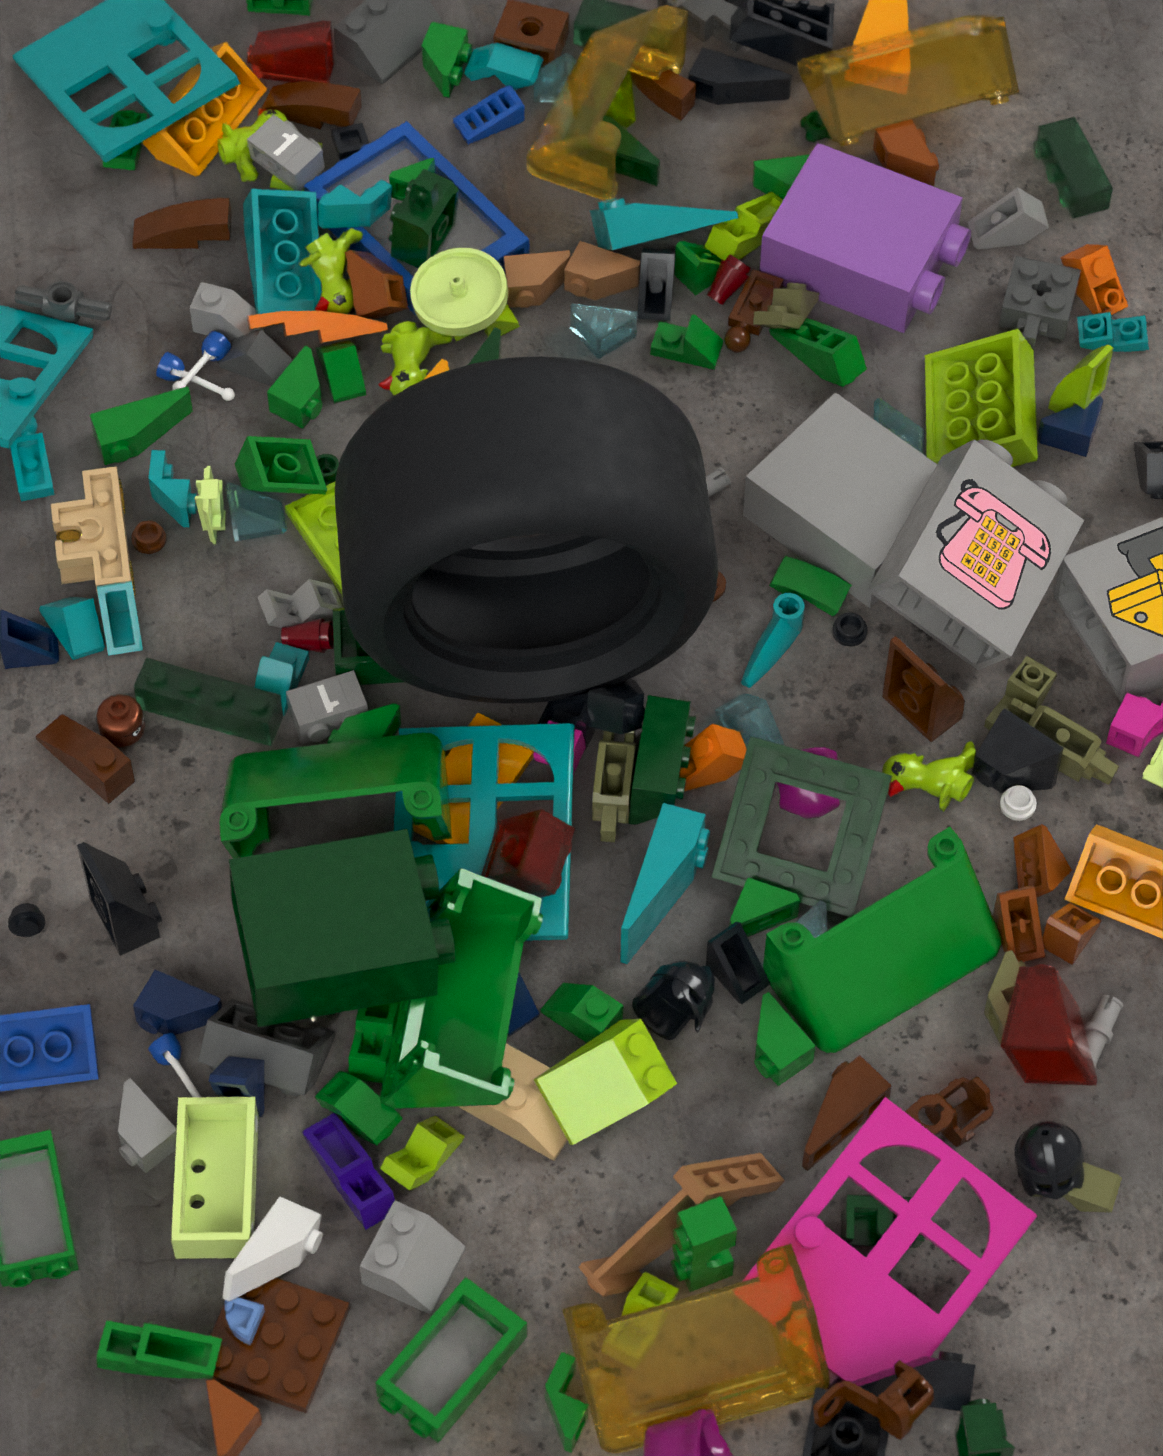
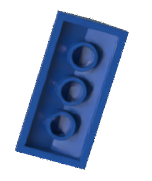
[0,1004,99,1091]

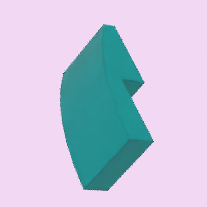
[1077,312,1149,352]

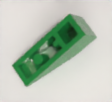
[769,318,867,387]
[90,386,193,465]

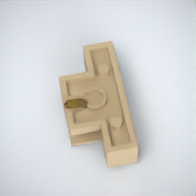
[51,466,136,605]

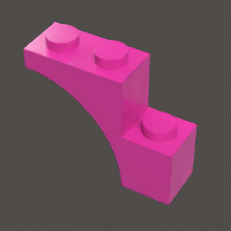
[1106,692,1163,757]

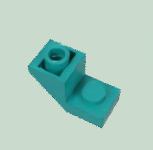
[464,42,543,90]
[318,179,392,228]
[148,450,197,527]

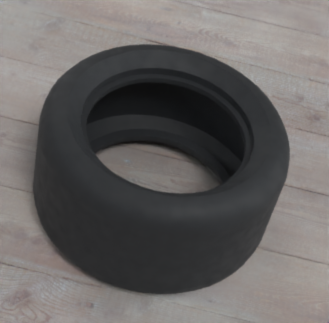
[335,356,718,704]

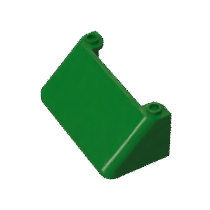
[220,732,452,859]
[763,827,1001,1053]
[380,868,543,1109]

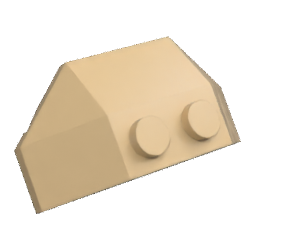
[459,1044,568,1161]

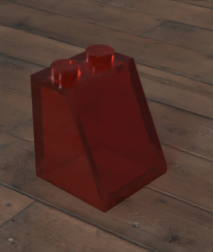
[1001,964,1097,1086]

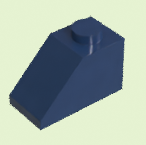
[133,970,222,1035]

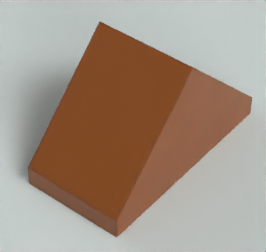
[992,885,1045,962]
[1043,903,1102,965]
[206,1379,262,1456]

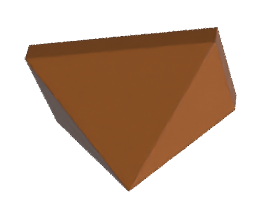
[1013,824,1072,898]

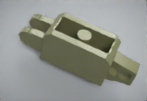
[1006,698,1119,785]
[592,731,636,843]

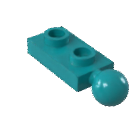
[10,417,55,501]

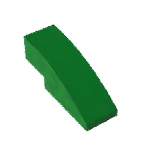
[348,1002,399,1083]
[96,1320,222,1379]

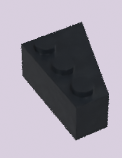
[730,0,834,73]

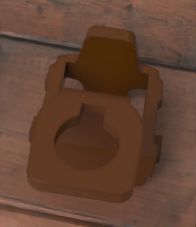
[905,1076,994,1147]
[813,1360,934,1440]

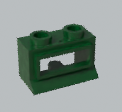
[841,1194,924,1248]
[954,1399,1015,1456]

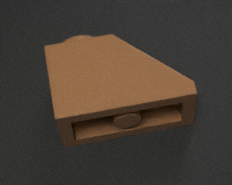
[564,241,641,300]
[504,250,570,308]

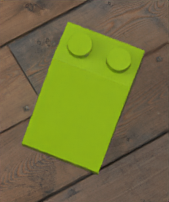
[534,1019,677,1145]

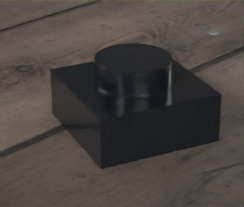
[331,123,370,161]

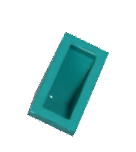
[97,581,143,656]
[39,597,105,660]

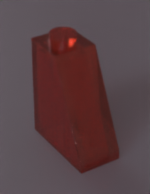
[247,20,335,83]

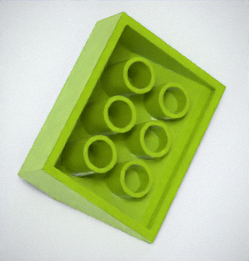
[925,329,1038,467]

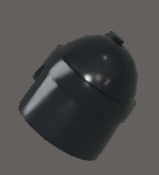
[632,960,715,1040]
[1014,1121,1085,1200]

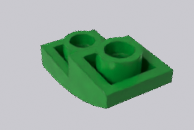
[103,110,147,170]
[769,556,851,617]

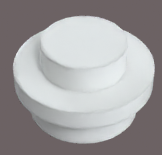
[1000,785,1036,821]

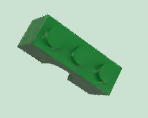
[671,1196,737,1292]

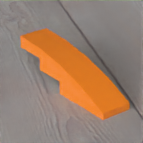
[247,311,388,344]

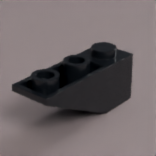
[688,47,792,105]

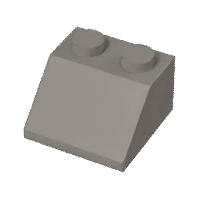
[360,1200,466,1315]

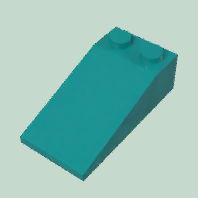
[243,189,322,314]
[590,198,738,250]
[620,803,710,964]

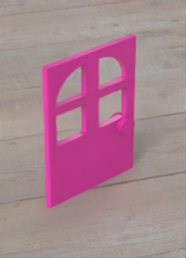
[733,1097,1037,1382]

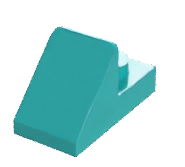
[251,642,310,716]

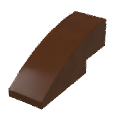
[618,35,696,121]
[262,81,362,130]
[132,198,232,249]

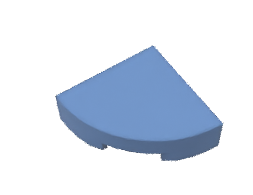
[224,1297,265,1346]

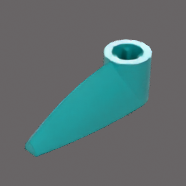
[740,593,805,688]

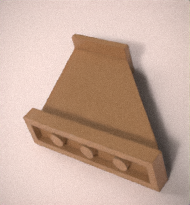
[578,1153,785,1296]

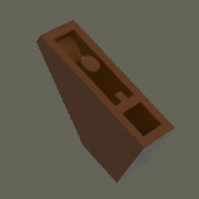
[36,714,135,804]
[802,1055,892,1171]

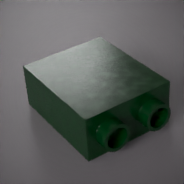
[229,829,455,1027]

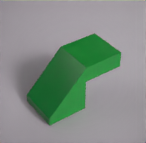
[545,1352,588,1453]

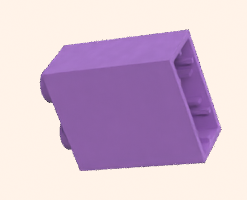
[760,143,971,333]

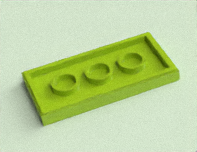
[285,482,343,597]

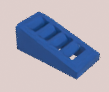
[453,85,525,144]

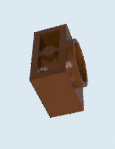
[493,0,569,71]

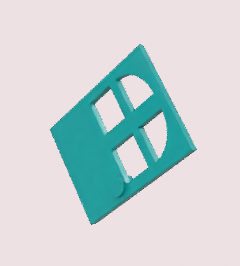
[13,0,240,162]
[0,305,93,449]
[394,723,575,941]

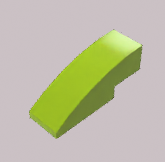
[705,192,783,261]
[1048,344,1113,413]

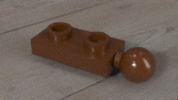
[724,269,784,353]

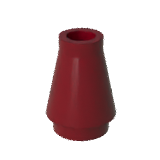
[707,254,751,305]
[281,618,334,653]

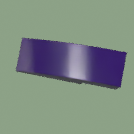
[302,1112,396,1230]

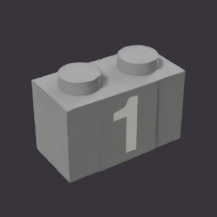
[247,115,325,191]
[286,670,368,744]

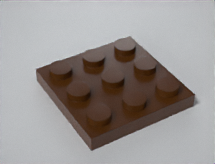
[205,1278,350,1414]

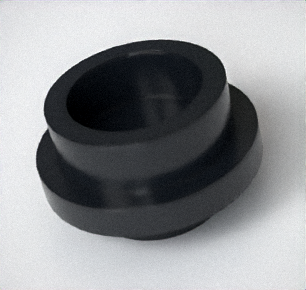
[832,612,868,647]
[8,903,45,937]

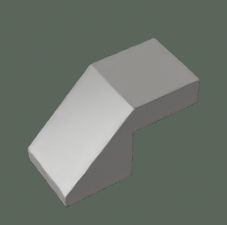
[258,579,343,628]

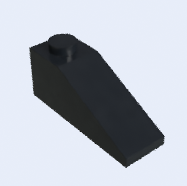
[852,1351,976,1411]

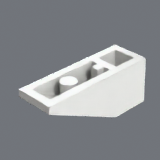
[222,1197,323,1301]

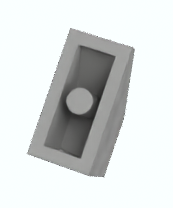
[968,187,1049,250]
[190,282,265,342]
[118,1078,177,1174]

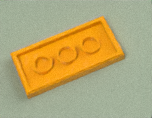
[413,713,534,844]

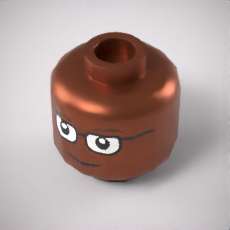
[96,694,145,747]

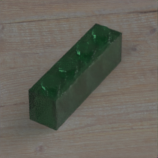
[133,657,283,746]

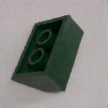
[629,695,696,825]

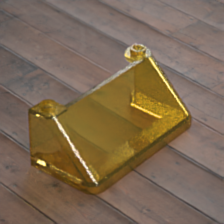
[526,5,688,200]
[796,14,1019,146]
[562,1244,830,1453]

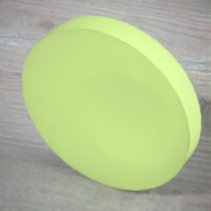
[410,248,508,336]

